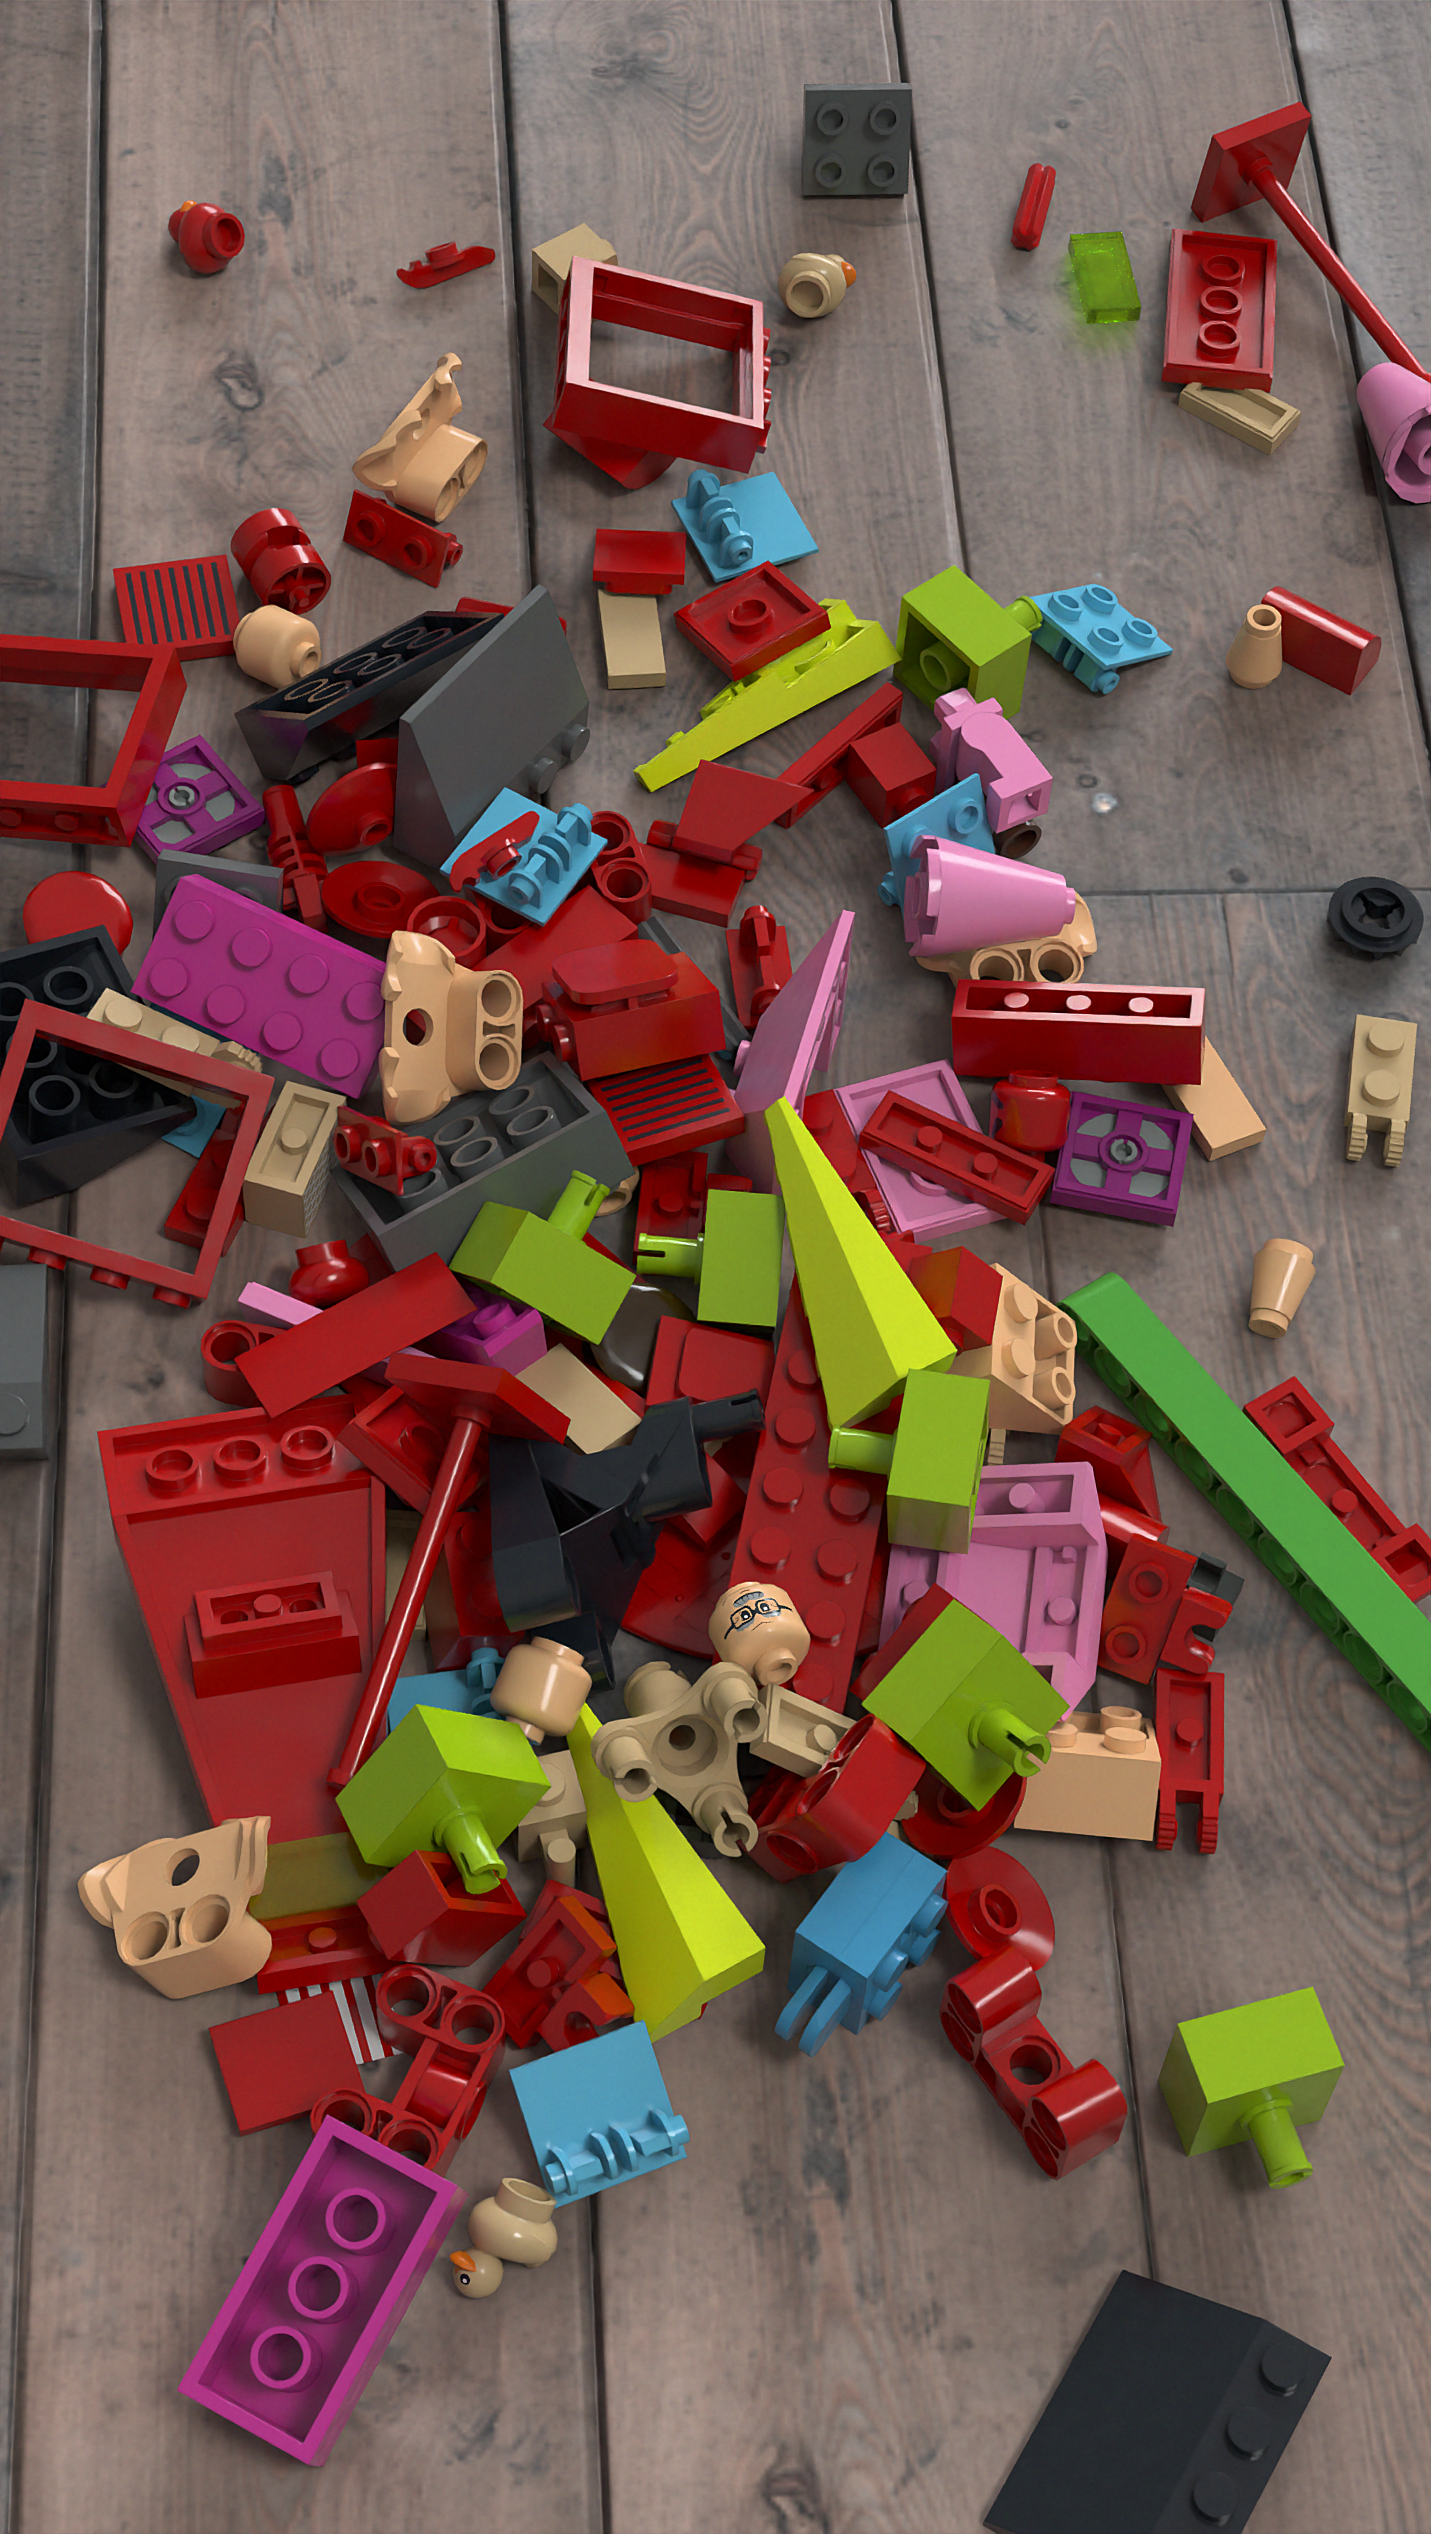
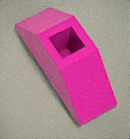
[425,1282,547,1376]

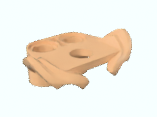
[352,352,488,523]
[914,892,1097,988]
[378,931,523,1126]
[77,1816,272,1999]

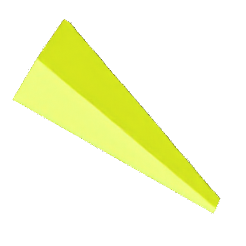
[633,598,902,792]
[763,1096,957,1432]
[566,1702,766,2044]

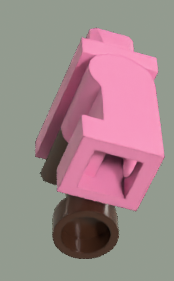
[929,688,1053,860]

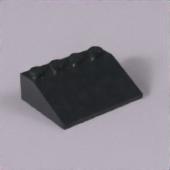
[234,611,505,784]
[0,924,198,1206]
[983,2270,1332,2534]

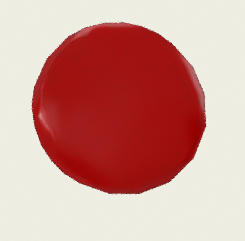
[23,871,134,958]

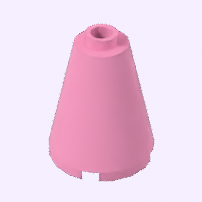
[1356,362,1431,503]
[904,835,1076,958]

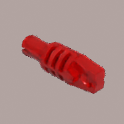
[262,785,329,934]

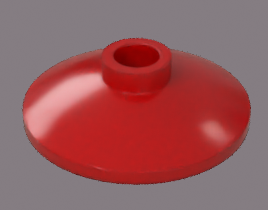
[306,763,397,857]
[321,861,440,939]
[901,1768,1027,1860]
[942,1846,1055,1972]

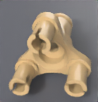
[590,1661,768,1857]

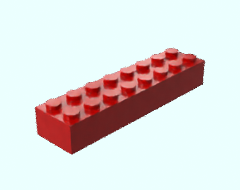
[712,1238,933,1716]

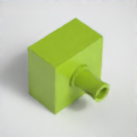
[893,565,1043,720]
[448,1170,637,1345]
[636,1189,786,1334]
[828,1368,990,1555]
[861,1599,1070,1811]
[335,1704,552,1894]
[1158,1986,1345,2189]

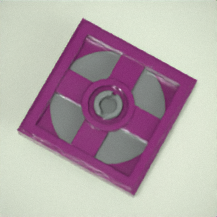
[99,734,266,866]
[1050,1091,1194,1227]

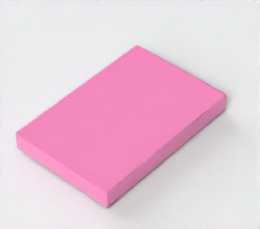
[833,1059,1007,1244]

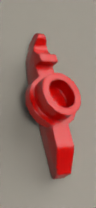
[396,241,495,288]
[449,811,540,893]

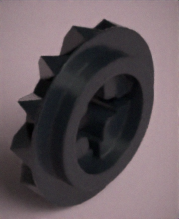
[1326,877,1424,961]

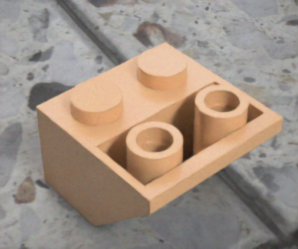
[944,1263,1077,1435]
[1013,1706,1162,1841]

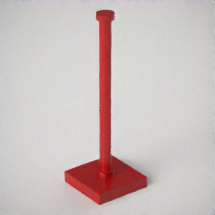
[1191,101,1431,383]
[325,1352,571,1790]

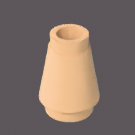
[1226,605,1283,689]
[1248,1238,1316,1338]

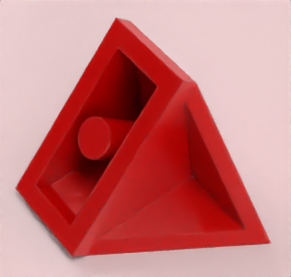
[673,759,814,862]
[1054,1405,1162,1523]

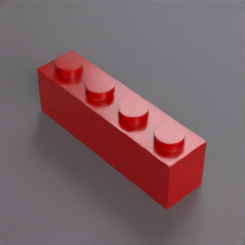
[406,885,639,1064]
[951,979,1206,1086]

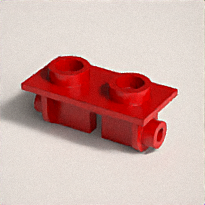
[343,489,463,588]
[725,905,793,1030]
[333,1105,437,1195]

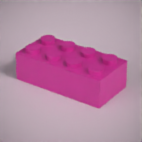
[130,874,386,1099]
[177,2114,469,2467]

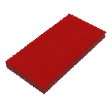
[1161,228,1277,393]

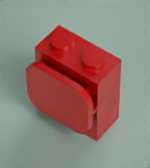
[536,939,726,1081]

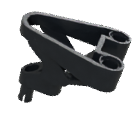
[488,1388,767,1696]

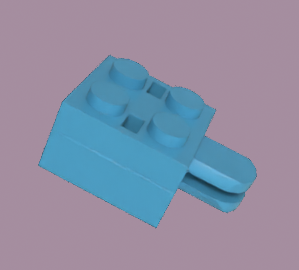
[774,1831,948,2057]

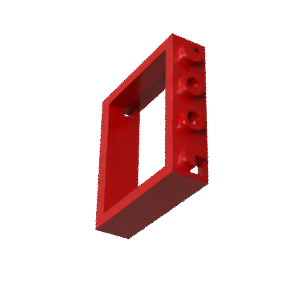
[552,256,771,474]
[0,634,188,847]
[0,998,275,1310]

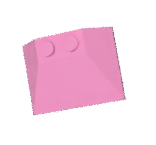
[725,910,855,1195]
[878,1462,1108,1722]

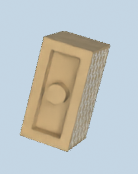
[242,1081,347,1239]

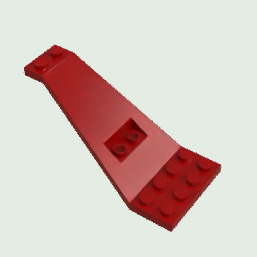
[97,1391,400,1995]

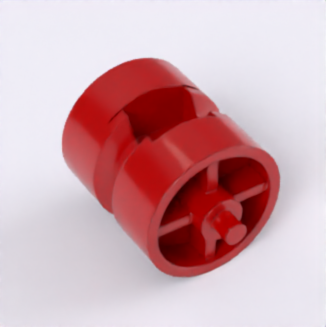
[230,508,331,615]

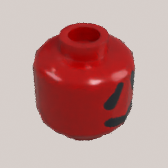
[988,1069,1072,1162]

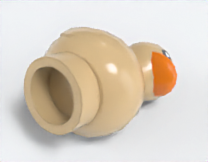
[777,253,856,318]
[449,2178,558,2298]

